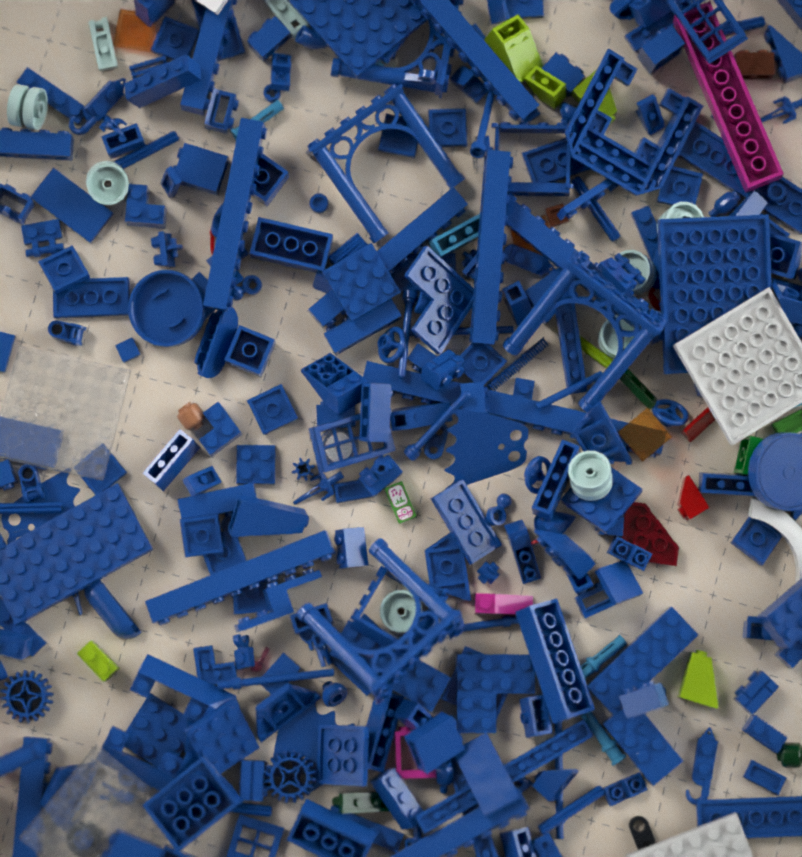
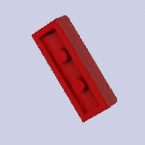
[681,407,716,442]

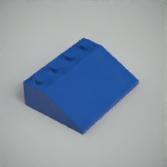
[142,756,243,853]

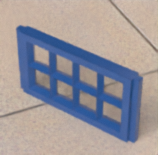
[665,0,748,64]
[308,413,396,474]

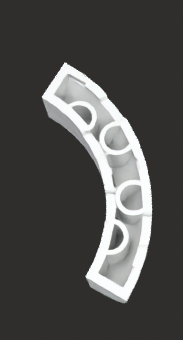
[748,497,802,583]

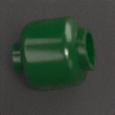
[777,742,802,768]

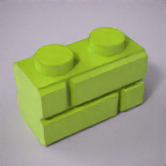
[77,640,120,682]

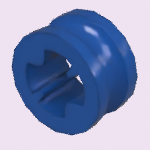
[263,84,281,103]

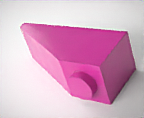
[474,593,533,615]

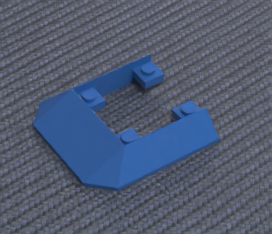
[565,48,703,196]
[96,654,241,791]

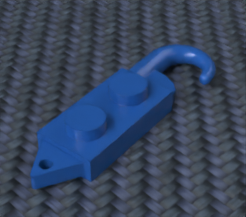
[69,78,126,135]
[502,244,556,276]
[686,727,718,805]

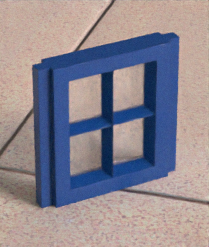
[226,814,284,857]

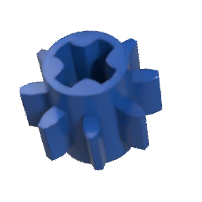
[292,458,315,481]
[476,561,500,585]

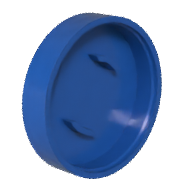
[128,270,206,347]

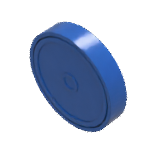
[748,432,802,511]

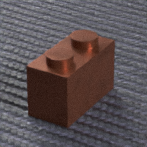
[734,50,775,80]

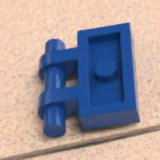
[21,219,64,258]
[597,253,646,293]

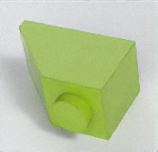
[524,66,566,109]

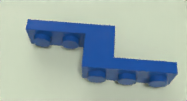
[234,568,322,633]

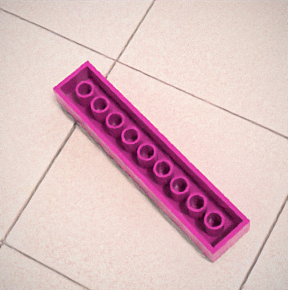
[673,1,784,193]

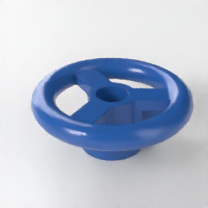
[378,327,406,363]
[652,399,689,427]
[524,456,551,494]

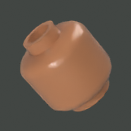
[177,402,206,431]

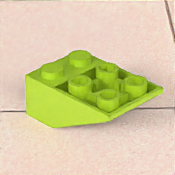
[484,14,543,83]

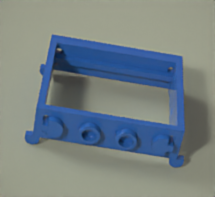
[491,122,573,197]
[350,566,449,657]

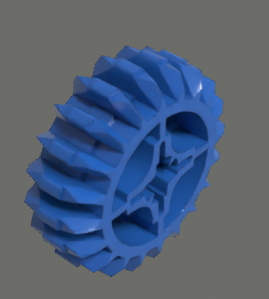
[0,670,54,723]
[264,750,317,803]

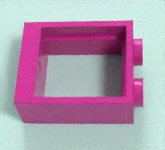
[395,727,436,779]

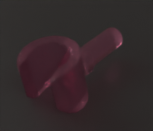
[250,647,270,672]

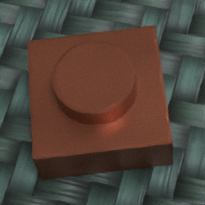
[545,203,569,227]

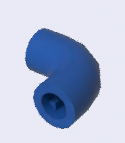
[295,25,328,49]

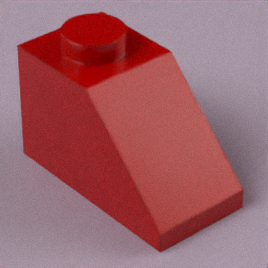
[677,475,710,521]

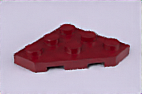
[621,502,679,566]

